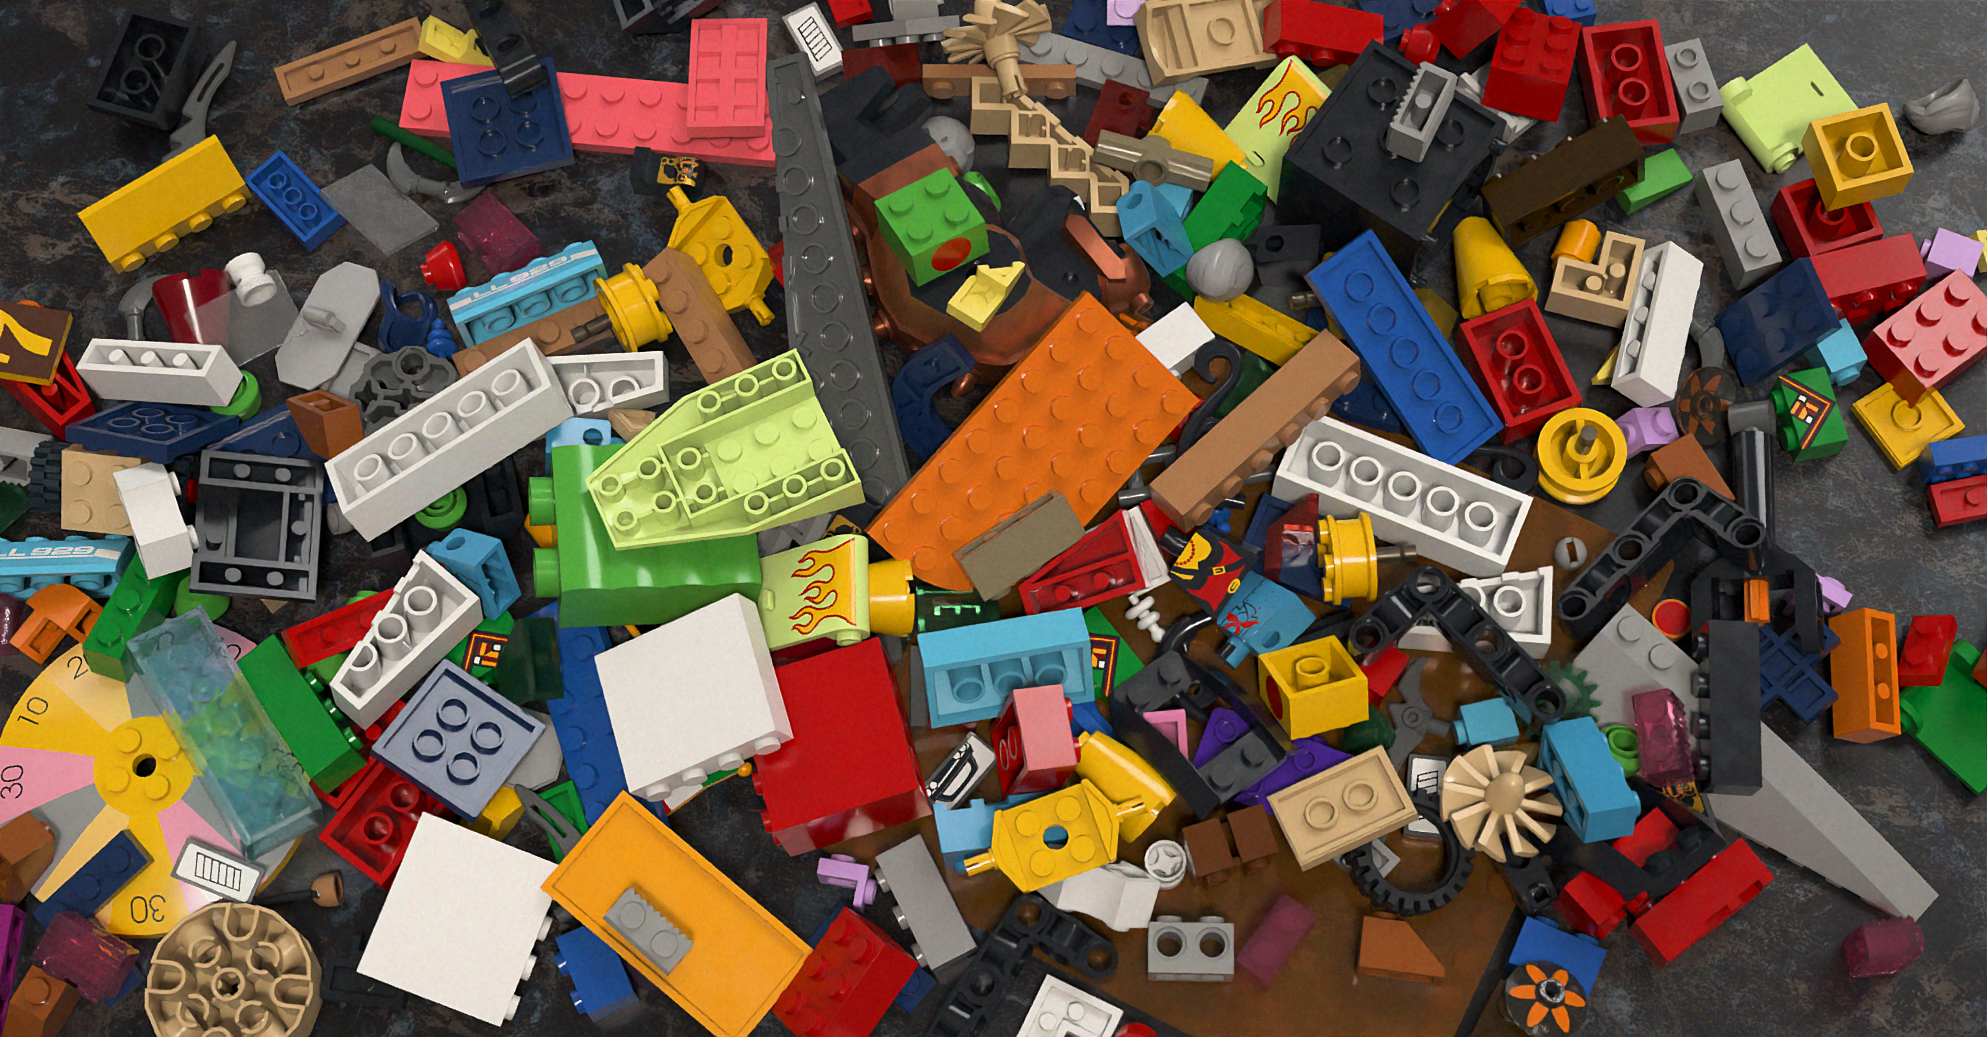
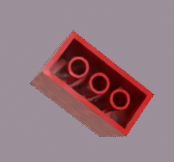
[749,637,933,857]

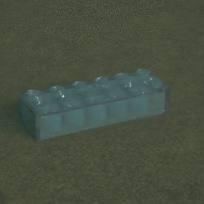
[126,605,323,863]

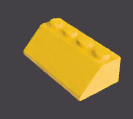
[77,134,252,274]

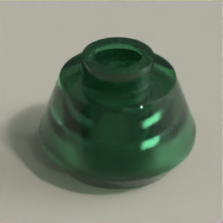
[1340,707,1397,755]

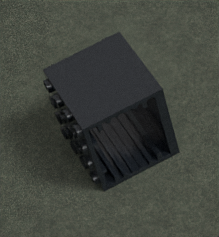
[1275,39,1508,294]

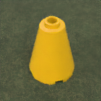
[1147,89,1249,183]
[1453,216,1538,321]
[869,557,915,638]
[1075,730,1177,843]

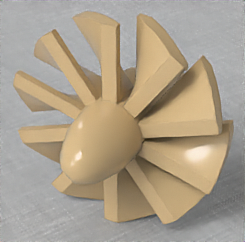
[941,0,1052,100]
[1438,745,1562,862]

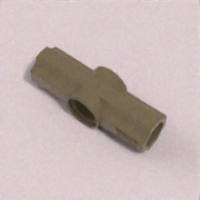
[1092,129,1214,193]

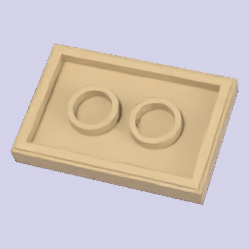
[1267,745,1419,872]

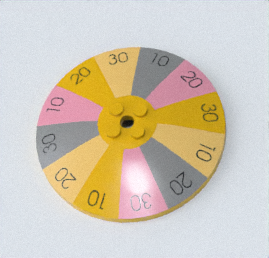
[0,618,316,939]

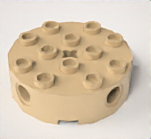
[145,902,323,1037]

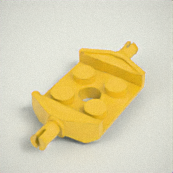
[666,186,775,326]
[963,778,1148,894]

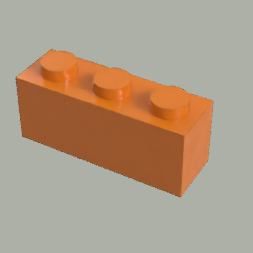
[1828,607,1901,744]

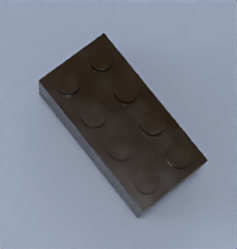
[1480,113,1645,251]

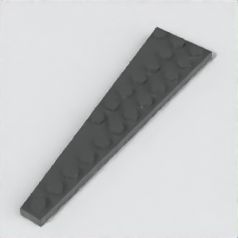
[766,51,912,527]

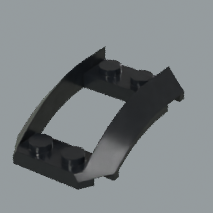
[1108,650,1299,823]
[1531,779,1726,902]

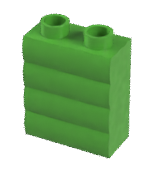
[528,443,762,628]

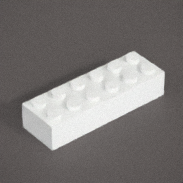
[324,337,574,542]
[1271,416,1533,579]

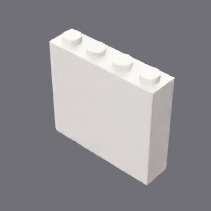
[594,593,794,802]
[357,812,558,1027]

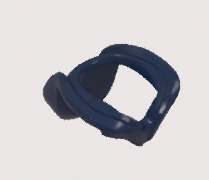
[377,279,437,354]

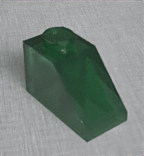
[497,617,564,706]

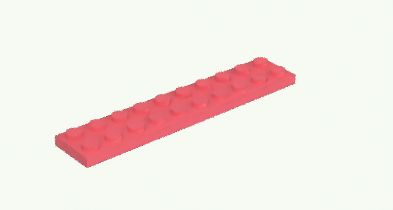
[399,59,777,168]

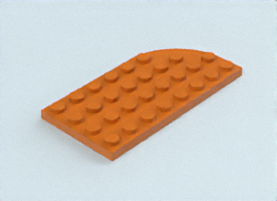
[864,290,1200,592]

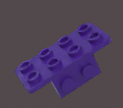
[1192,707,1355,817]

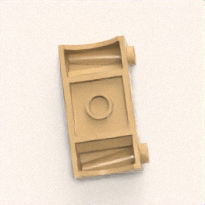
[1133,0,1284,87]

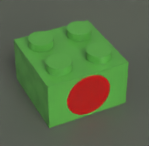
[874,167,990,287]

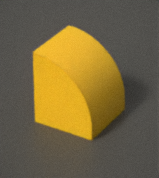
[459,786,525,842]

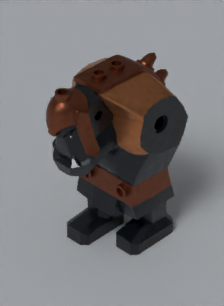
[818,65,1154,397]

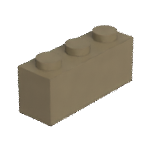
[951,488,1087,602]

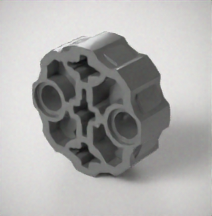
[348,346,460,439]

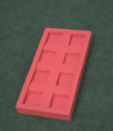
[686,18,768,138]

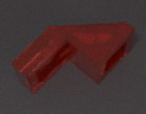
[1263,493,1319,582]

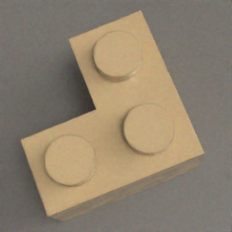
[1544,231,1646,329]

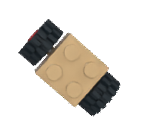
[27,440,201,536]

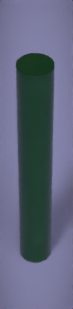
[371,116,458,171]

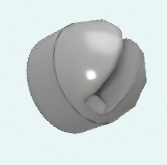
[326,502,355,535]
[1554,537,1587,571]

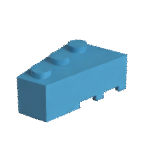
[1537,716,1641,843]
[933,790,1068,874]

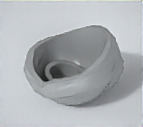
[1902,78,1981,135]
[921,116,975,178]
[1185,238,1254,303]

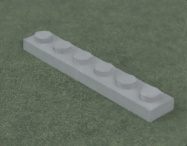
[1018,32,1209,109]

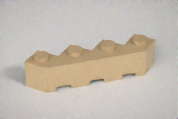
[969,76,1129,237]

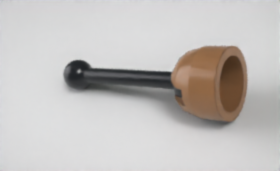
[251,872,344,907]

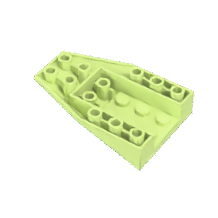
[585,348,865,551]

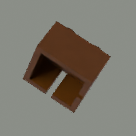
[1177,803,1279,890]

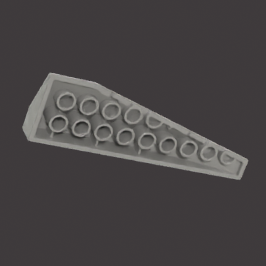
[1537,603,1939,926]

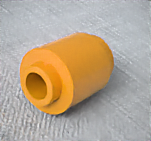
[1551,219,1602,271]

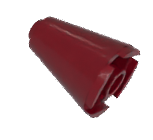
[151,269,231,354]

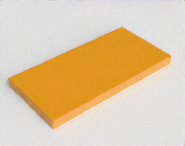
[540,790,813,1037]

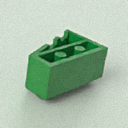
[1155,160,1268,303]

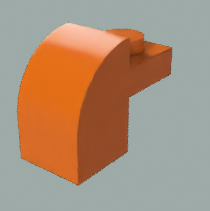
[9,583,104,665]

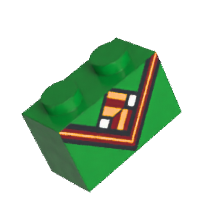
[1768,366,1849,463]
[1083,605,1145,708]
[441,609,534,690]

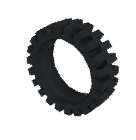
[1345,788,1475,917]

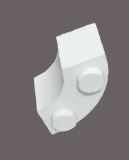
[113,462,200,580]
[1037,844,1161,932]

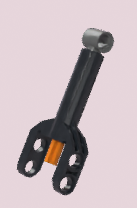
[1691,399,1825,665]

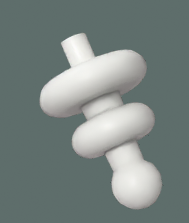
[1125,593,1165,642]

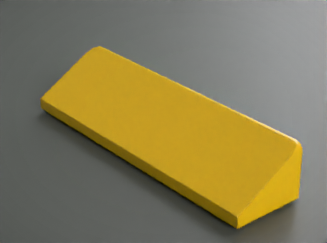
[1193,294,1320,367]

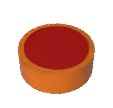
[1650,599,1691,642]

